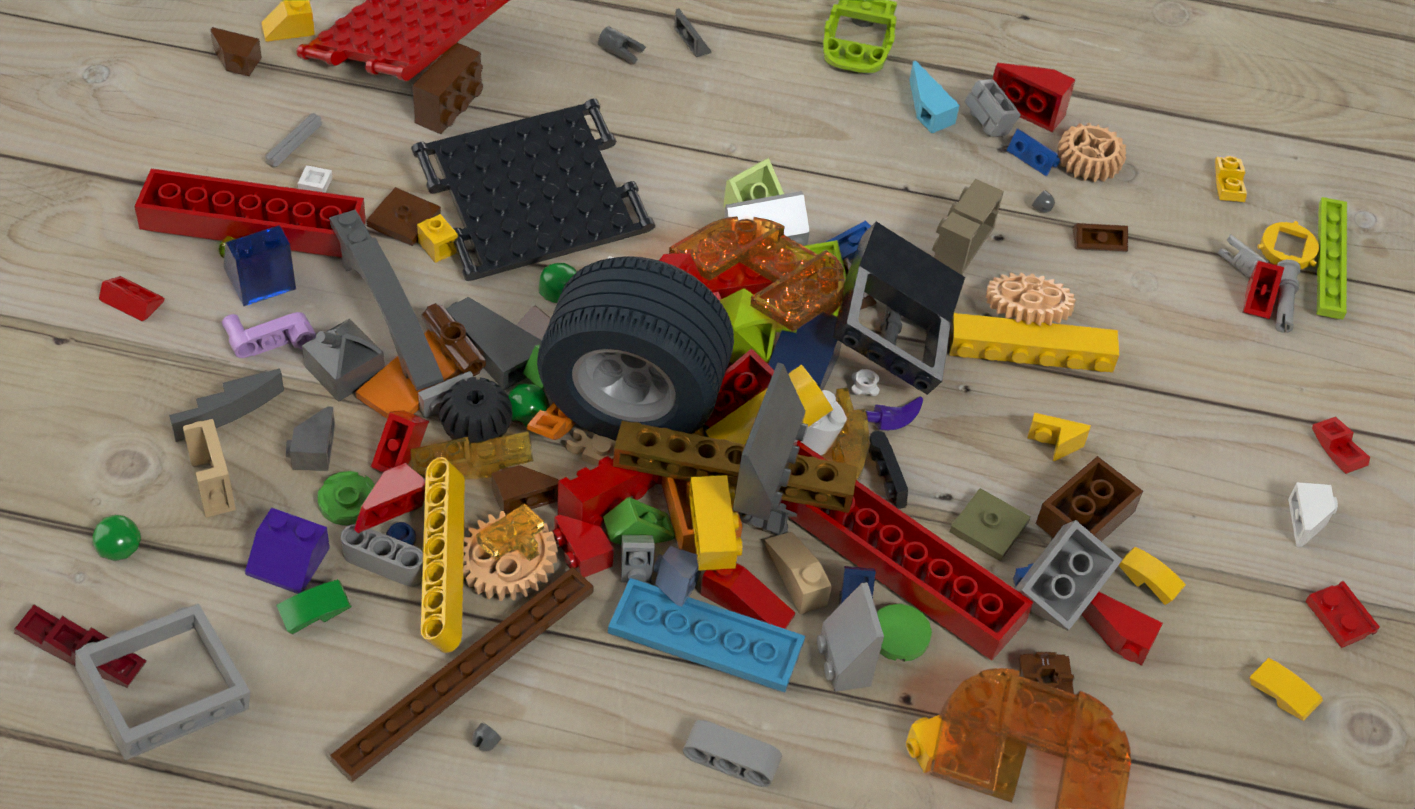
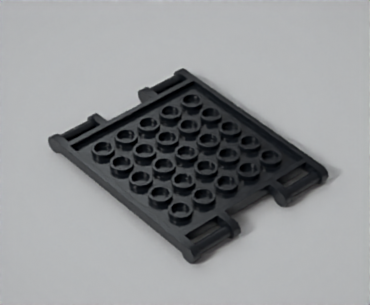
[411,98,656,281]

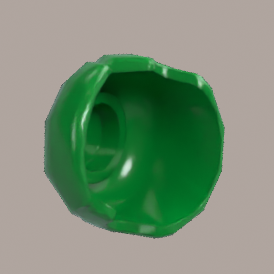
[539,263,577,303]
[507,384,550,427]
[92,514,141,561]

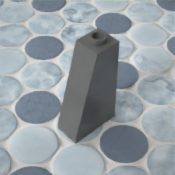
[446,297,542,390]

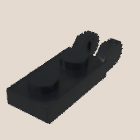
[869,430,908,509]

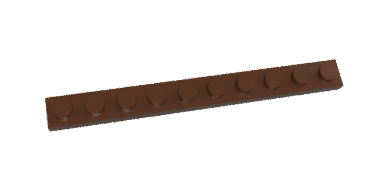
[330,567,594,783]

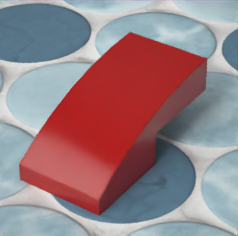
[1312,416,1370,474]

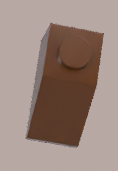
[210,27,262,77]
[492,465,559,517]

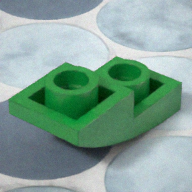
[276,580,352,635]

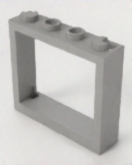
[75,604,250,761]

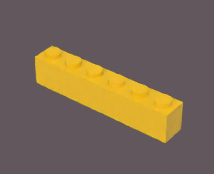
[949,313,1119,373]

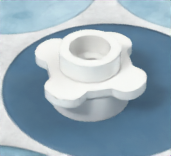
[852,369,880,396]

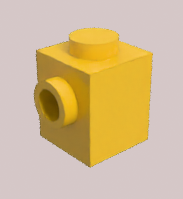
[417,214,458,263]
[906,715,958,773]

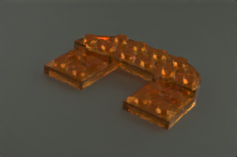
[669,216,845,332]
[929,668,1131,809]

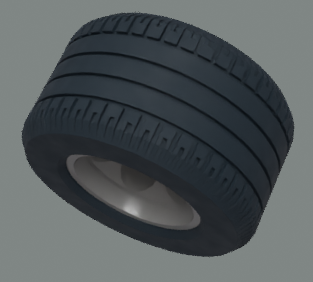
[537,256,734,441]

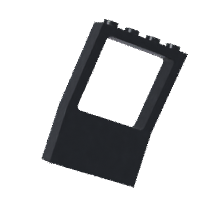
[833,221,965,395]

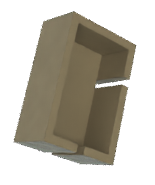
[932,179,1004,275]

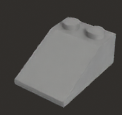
[817,583,884,692]

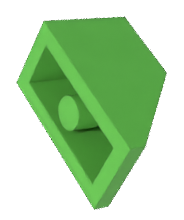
[603,497,676,545]

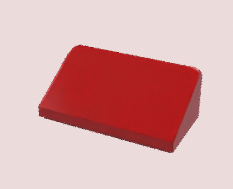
[99,276,165,321]

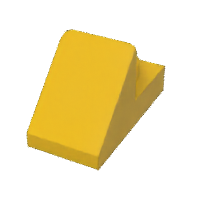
[1027,412,1091,461]

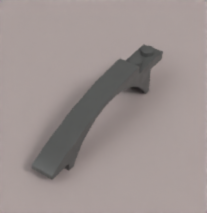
[330,209,443,391]

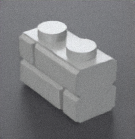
[964,79,1021,137]

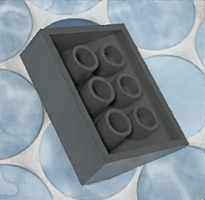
[733,363,808,521]

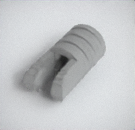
[1218,234,1268,278]

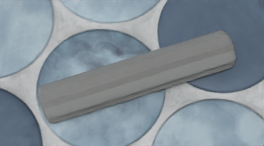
[265,113,322,167]

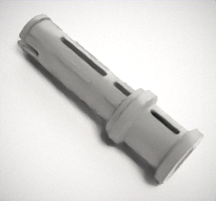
[1275,260,1301,333]

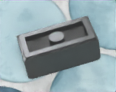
[674,8,712,57]

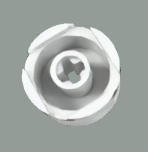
[800,390,847,455]

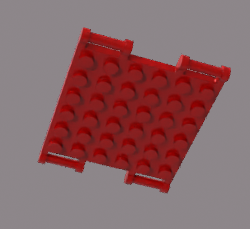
[297,0,510,81]

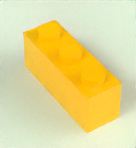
[689,475,742,570]

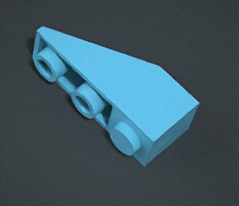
[909,61,960,134]

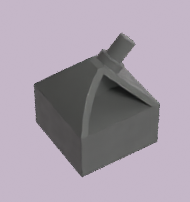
[302,318,385,402]

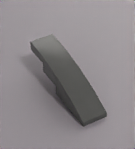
[169,368,284,442]

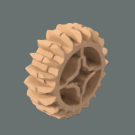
[1057,122,1126,183]

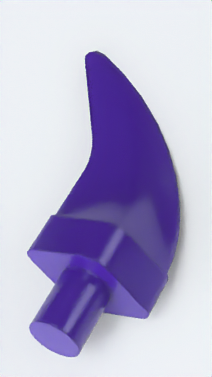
[862,396,923,431]

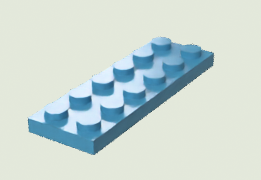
[608,578,805,693]

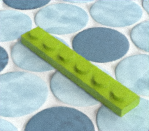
[1316,197,1347,320]

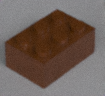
[413,42,483,135]
[1035,456,1143,542]

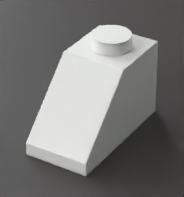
[1288,482,1338,547]

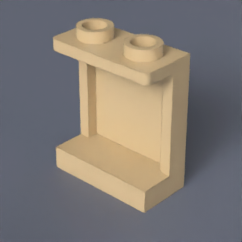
[183,419,236,518]

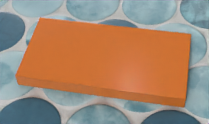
[356,329,461,419]

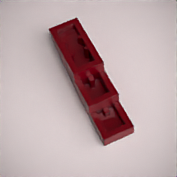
[14,604,147,688]

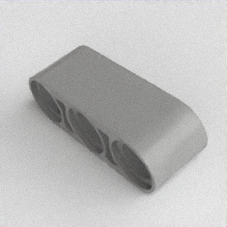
[341,524,423,586]
[683,720,782,787]

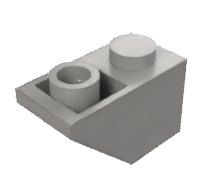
[621,535,655,583]

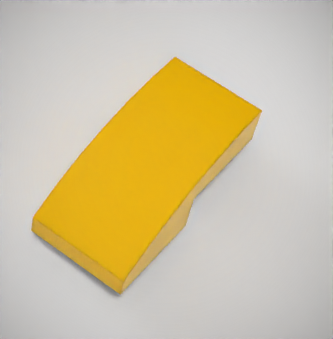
[1215,156,1247,202]
[1118,547,1186,605]
[1249,658,1323,721]

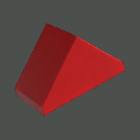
[1243,260,1285,319]

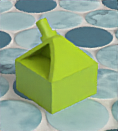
[719,289,798,364]

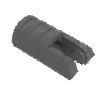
[598,26,646,64]

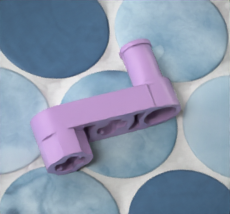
[222,312,316,358]

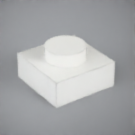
[298,165,333,193]

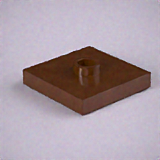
[366,187,441,246]

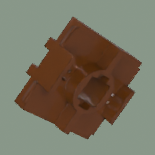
[1019,652,1075,709]

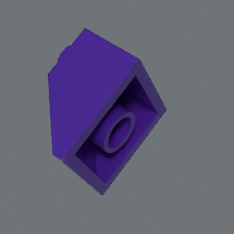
[245,507,330,594]

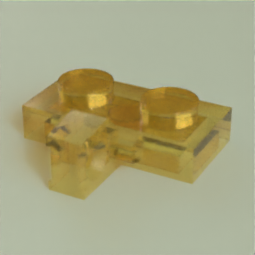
[476,504,544,561]

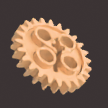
[986,272,1075,325]
[463,510,558,601]

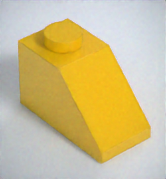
[261,0,315,42]

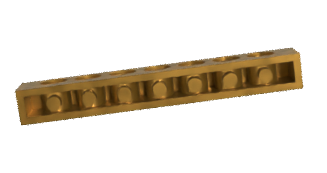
[613,421,858,513]

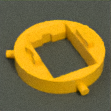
[1257,221,1319,269]

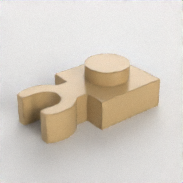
[566,429,616,466]

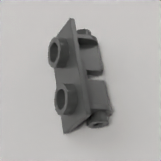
[739,503,797,535]

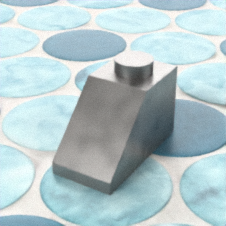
[286,406,336,471]

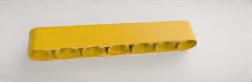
[421,457,465,653]

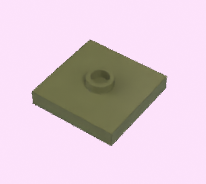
[949,488,1031,561]

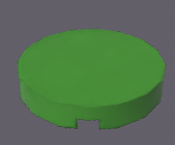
[317,471,375,526]
[877,604,932,661]

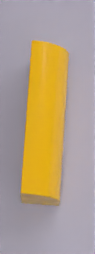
[705,365,833,445]

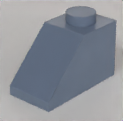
[654,546,701,607]

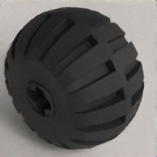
[439,377,513,448]

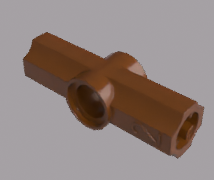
[421,303,486,377]

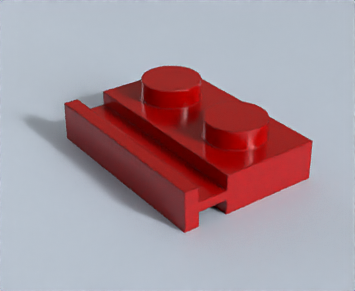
[1305,581,1380,648]

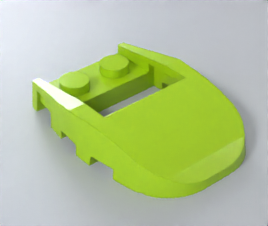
[823,0,897,73]

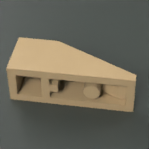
[764,532,832,614]

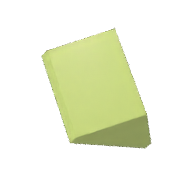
[723,158,784,208]

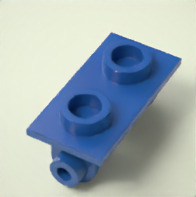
[1007,129,1060,176]

